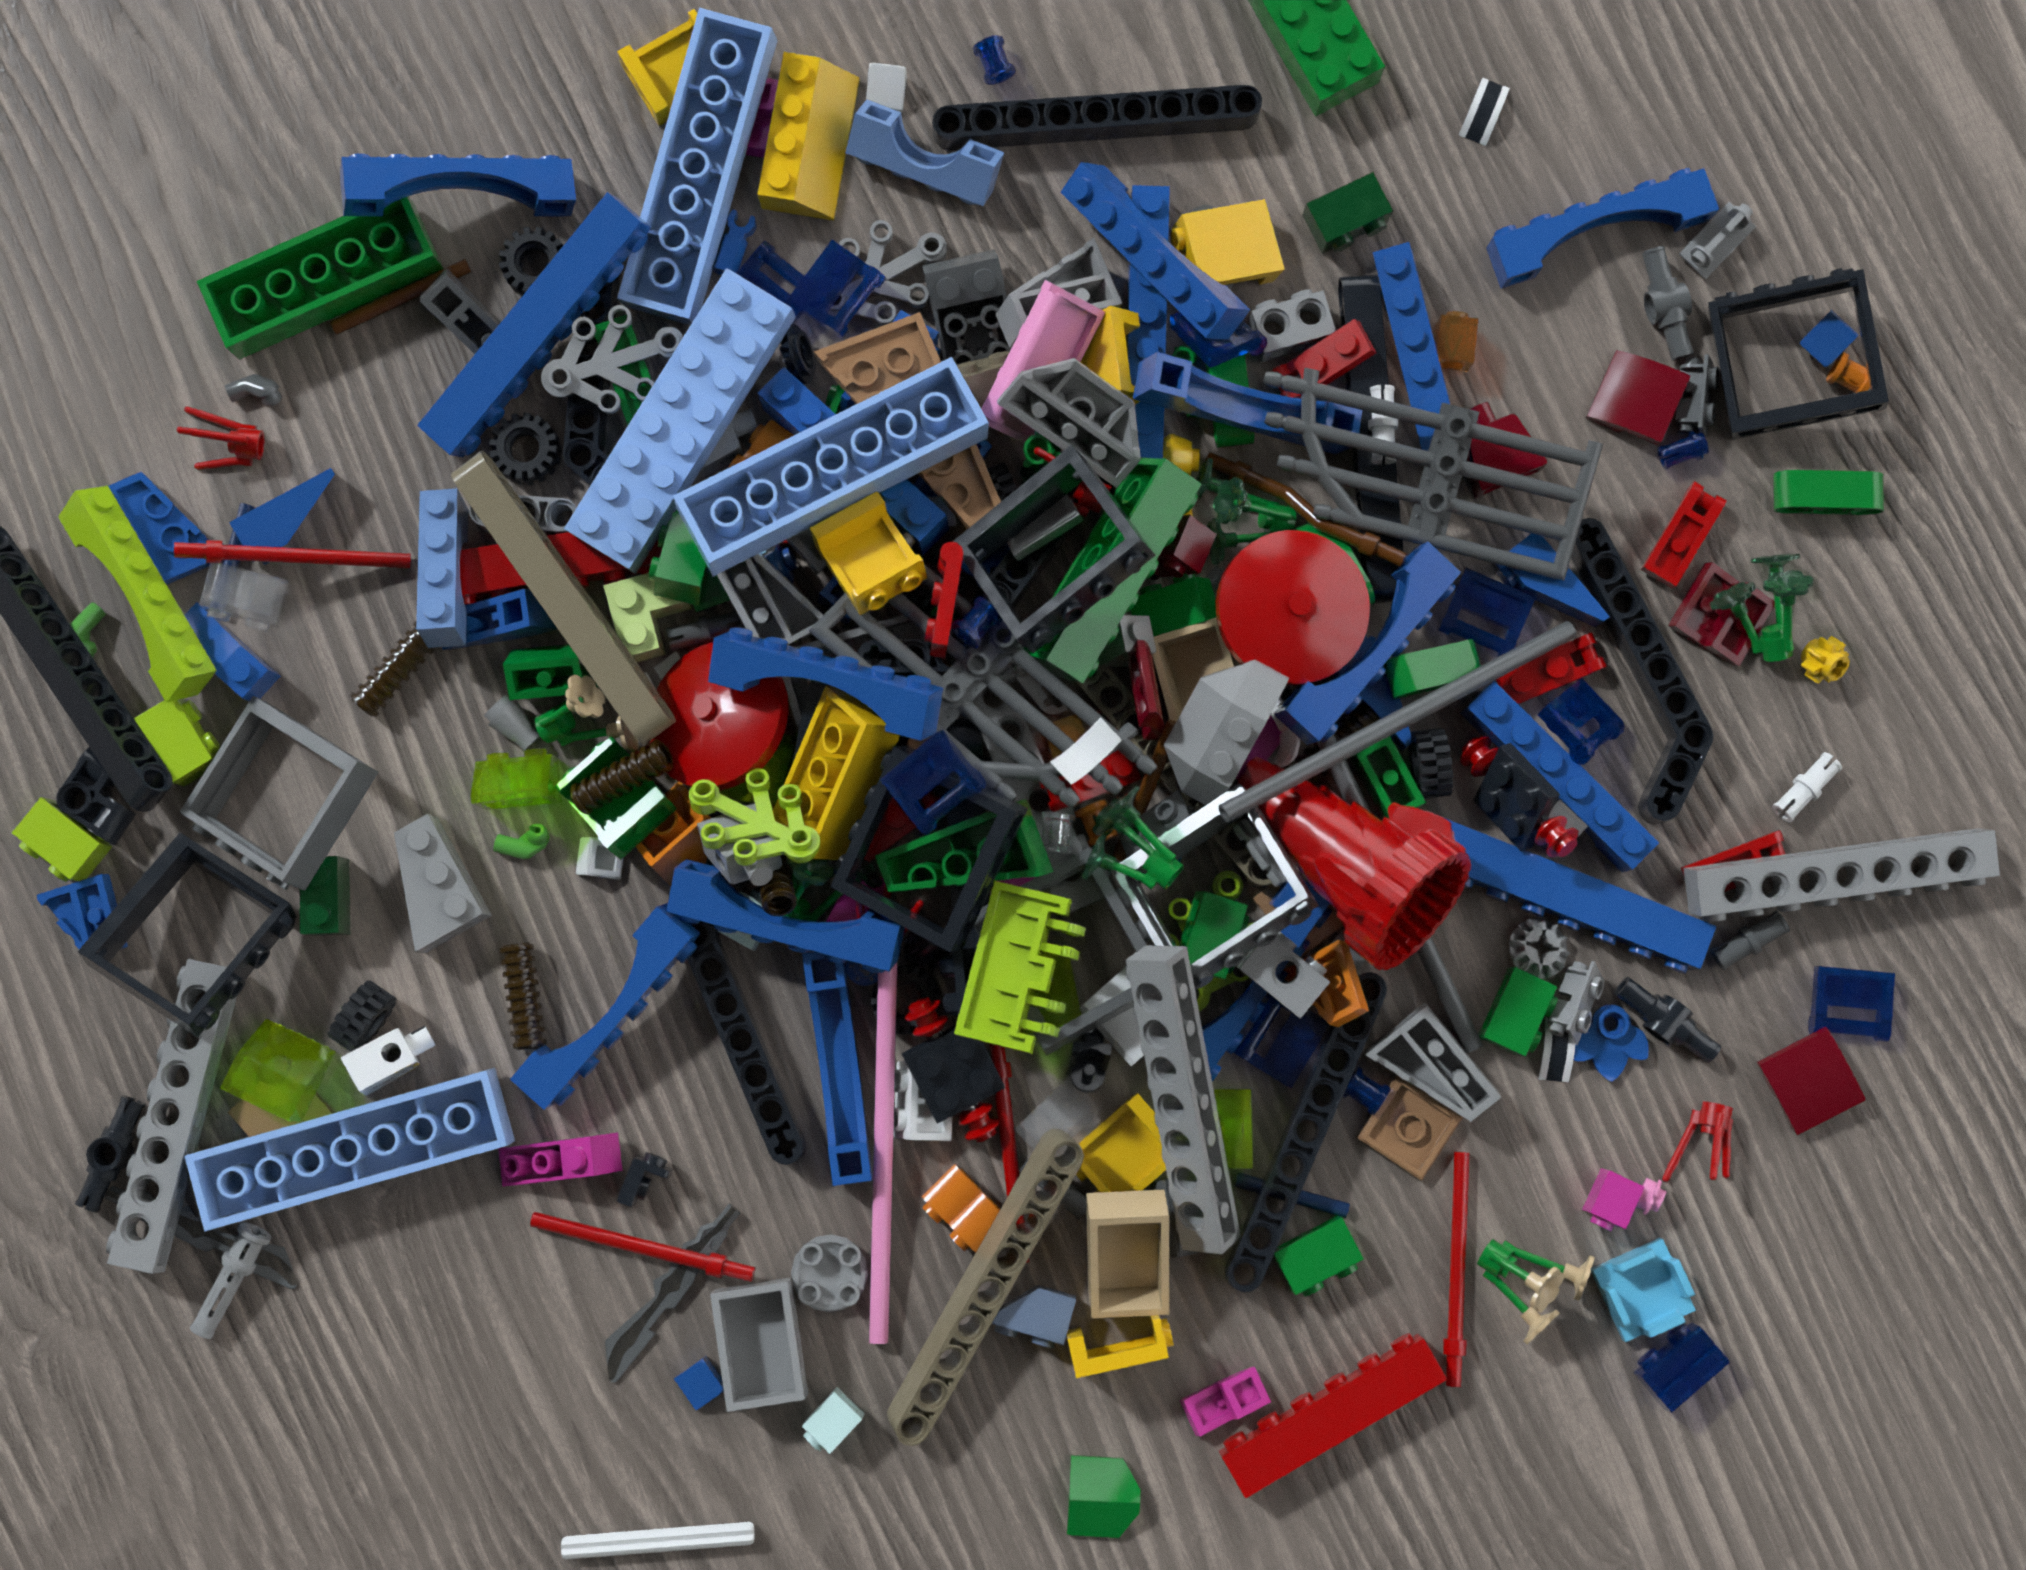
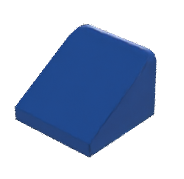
[1800,310,1859,368]
[674,1356,724,1410]

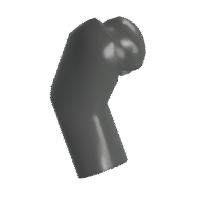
[225,374,282,407]

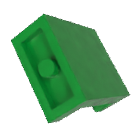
[555,737,677,860]

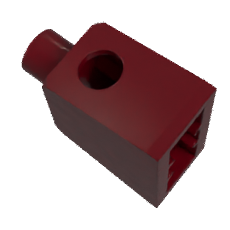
[1466,402,1548,499]

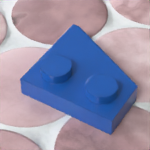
[36,874,128,950]

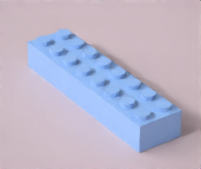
[617,8,778,325]
[564,268,796,574]
[673,357,989,576]
[184,1068,515,1231]

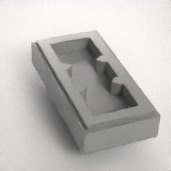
[1007,493,1083,561]

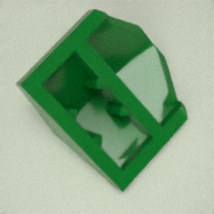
[1067,1455,1141,1538]

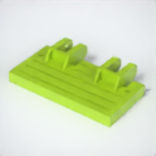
[954,881,1086,1054]

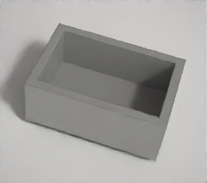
[710,1277,808,1412]

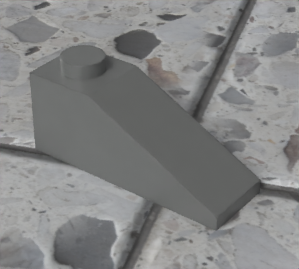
[420,268,500,354]

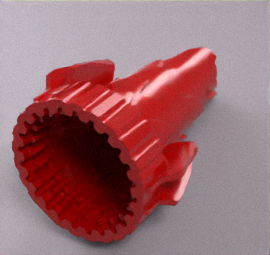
[1236,756,1471,971]

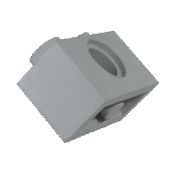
[1237,932,1330,1019]

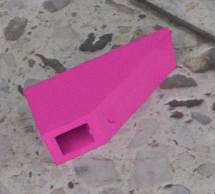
[498,1132,623,1187]

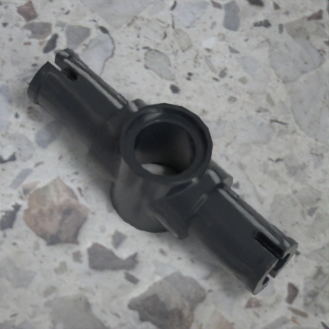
[1614,977,1721,1063]
[75,1095,146,1212]

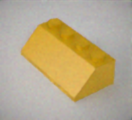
[757,52,860,221]
[773,685,900,860]

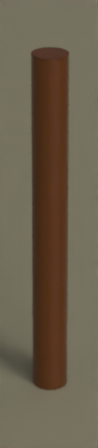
[330,259,472,335]
[1112,719,1176,861]

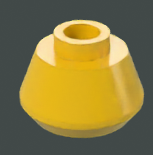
[1163,433,1199,476]

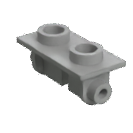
[1678,202,1756,279]
[1547,961,1604,1045]

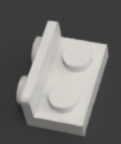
[893,1061,952,1141]

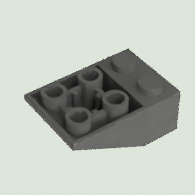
[922,250,1012,365]

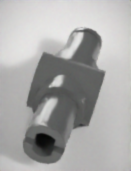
[1642,246,1694,361]

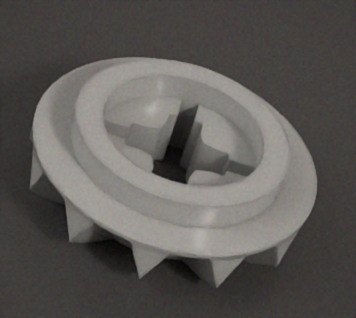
[1509,918,1570,979]

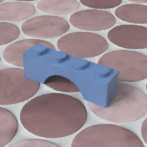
[845,99,1005,206]
[416,488,468,648]

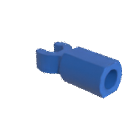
[712,210,757,276]

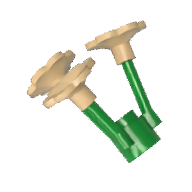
[535,675,639,752]
[1477,1239,1595,1344]

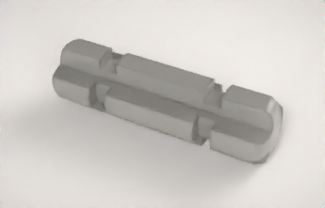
[1233,817,1287,887]

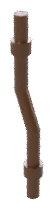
[1204,452,1407,567]

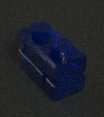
[1633,1322,1730,1413]

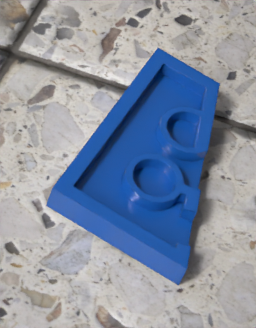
[108,471,223,585]

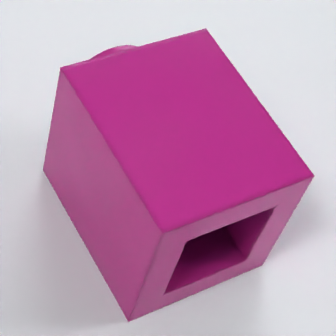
[1582,1168,1645,1232]

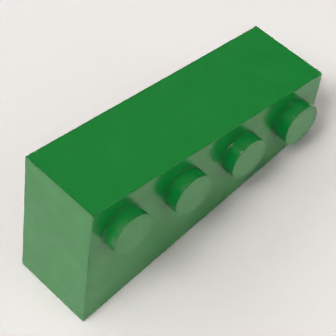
[875,799,1054,892]

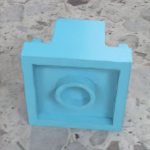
[1591,1238,1696,1342]

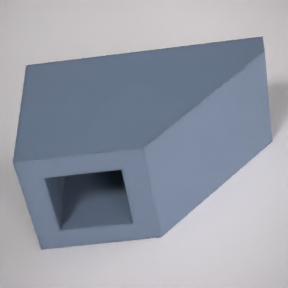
[992,1285,1076,1348]

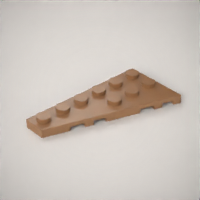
[814,312,1001,529]

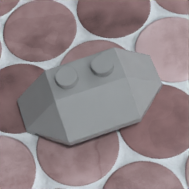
[997,358,1141,488]
[1164,660,1289,805]

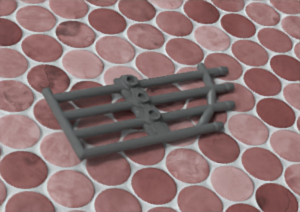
[1263,368,1603,581]
[809,532,1157,808]

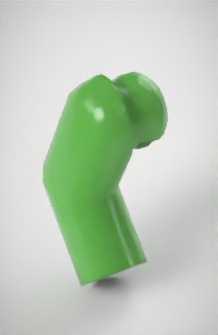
[70,602,106,657]
[493,823,550,860]

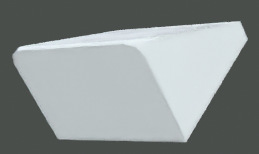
[866,63,907,112]
[576,837,624,880]

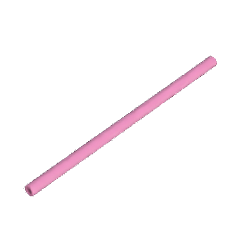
[869,963,897,1344]

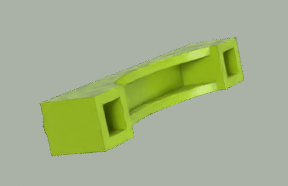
[58,486,217,703]

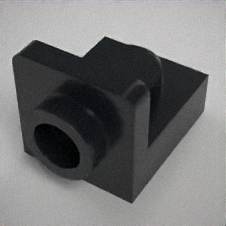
[616,1152,673,1207]

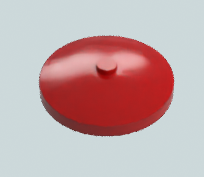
[1216,530,1370,685]
[650,643,788,791]

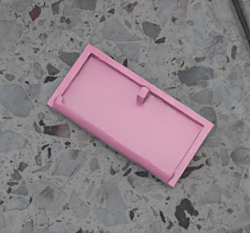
[981,280,1106,443]

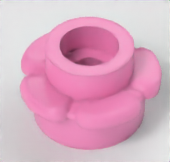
[1636,1178,1667,1215]

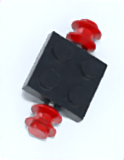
[1460,737,1579,858]
[901,997,1005,1143]

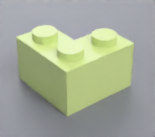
[603,573,692,662]

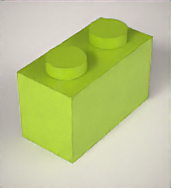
[134,699,220,786]
[12,797,113,882]

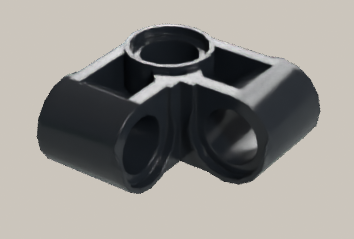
[56,747,136,845]

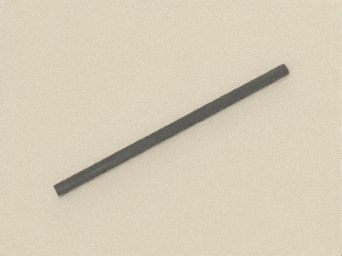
[1218,621,1576,822]
[1289,685,1483,1053]

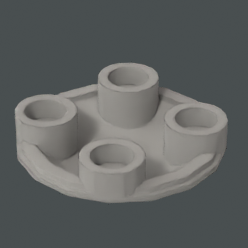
[791,1234,868,1312]

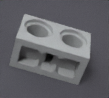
[1248,289,1336,363]

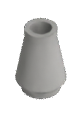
[484,695,540,751]

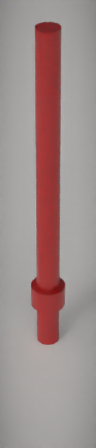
[174,540,411,568]
[989,1044,1030,1263]
[1443,1152,1470,1387]
[530,1212,756,1282]

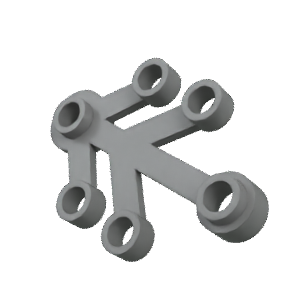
[816,220,947,326]
[541,305,683,414]

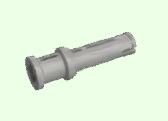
[190,1222,272,1339]

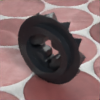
[779,324,816,384]

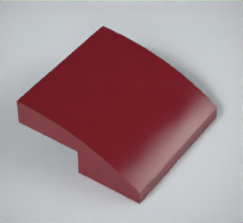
[1585,350,1691,446]
[1668,562,1775,666]
[1127,640,1164,740]
[1757,1026,1866,1136]

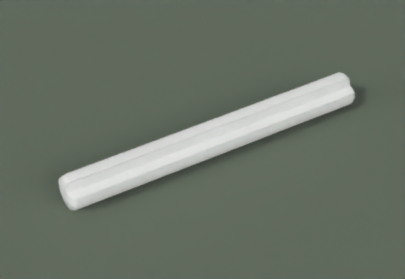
[561,1522,755,1559]

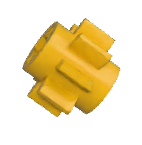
[1801,636,1850,684]

